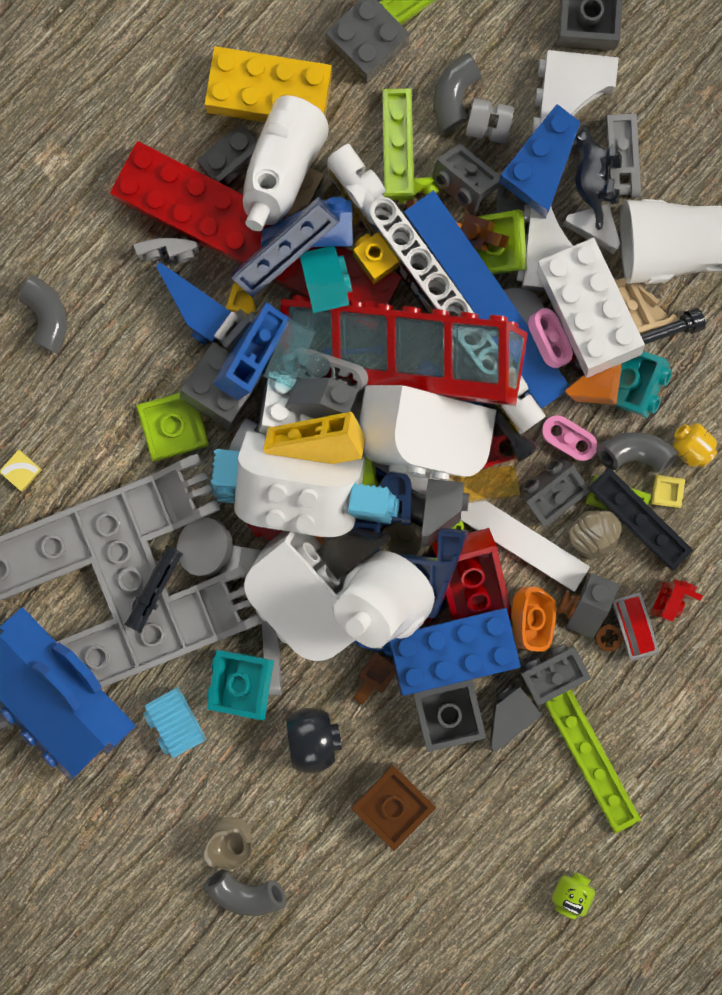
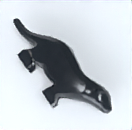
[574,125,622,230]

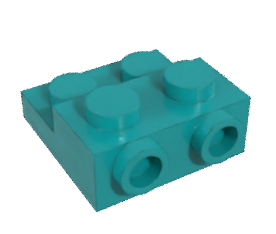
[615,351,672,419]
[207,650,274,720]

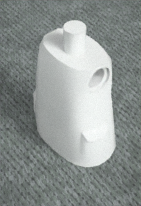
[243,95,329,231]
[620,199,722,285]
[332,551,435,649]

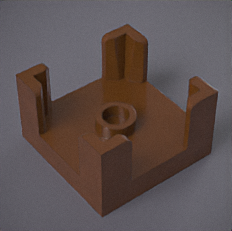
[351,762,436,851]

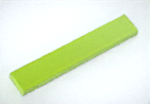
[544,689,641,834]

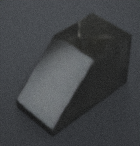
[316,528,391,580]

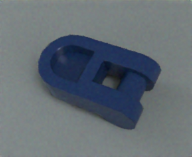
[381,472,412,526]

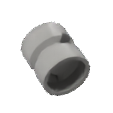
[465,97,515,145]

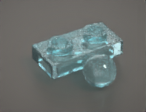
[264,319,330,388]

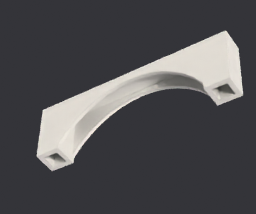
[516,50,619,292]

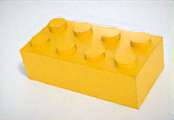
[205,46,332,122]

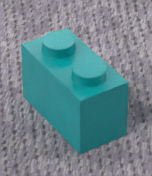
[300,246,352,313]

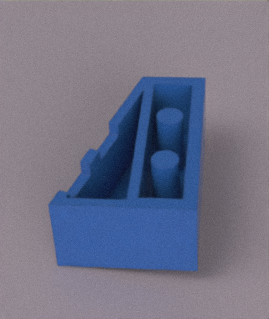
[499,104,581,218]

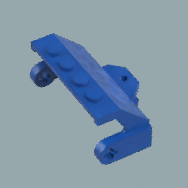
[0,607,136,782]

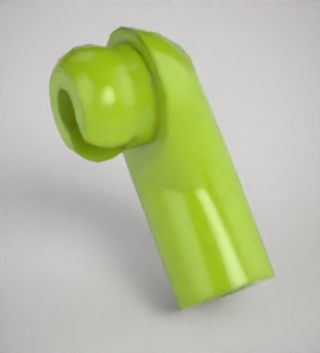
[398,177,439,204]

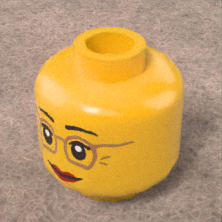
[672,423,717,467]

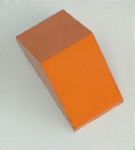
[565,364,622,405]

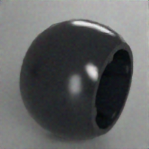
[286,708,342,773]

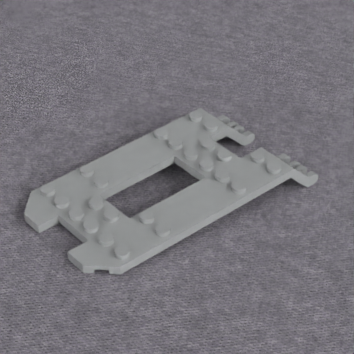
[0,454,266,729]

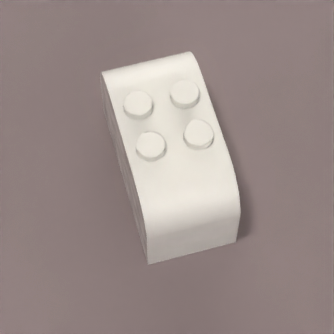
[359,385,496,480]
[234,431,365,537]
[244,531,355,661]

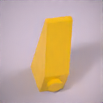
[263,412,365,464]

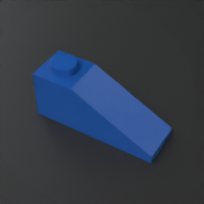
[261,197,353,247]
[156,262,231,345]
[213,302,291,401]

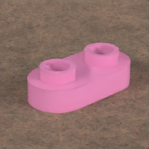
[528,308,573,368]
[541,415,597,461]

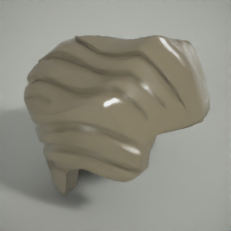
[569,511,621,559]
[380,522,432,557]
[204,817,252,872]

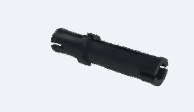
[124,545,183,633]

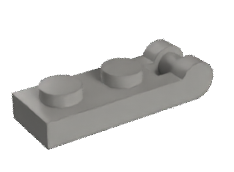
[606,114,641,198]

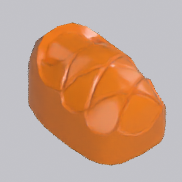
[511,586,556,652]

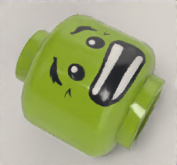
[552,872,596,920]

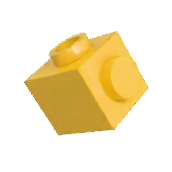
[353,232,399,285]

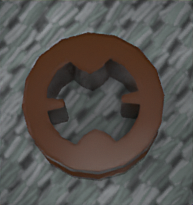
[556,589,580,619]
[594,624,623,652]

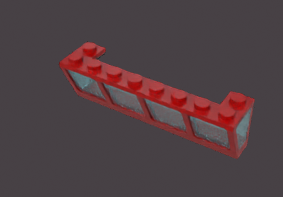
[281,295,528,406]

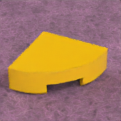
[226,281,256,314]

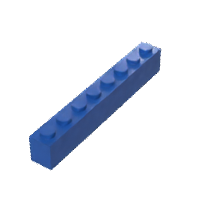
[402,190,570,408]

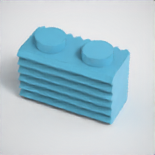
[210,449,240,503]
[348,482,399,524]
[143,686,207,758]

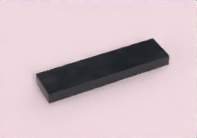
[587,467,693,572]

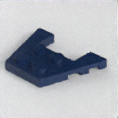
[352,519,468,618]

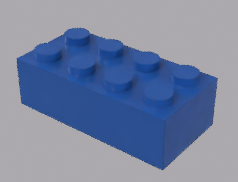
[388,608,521,696]

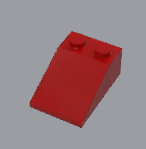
[432,528,512,620]

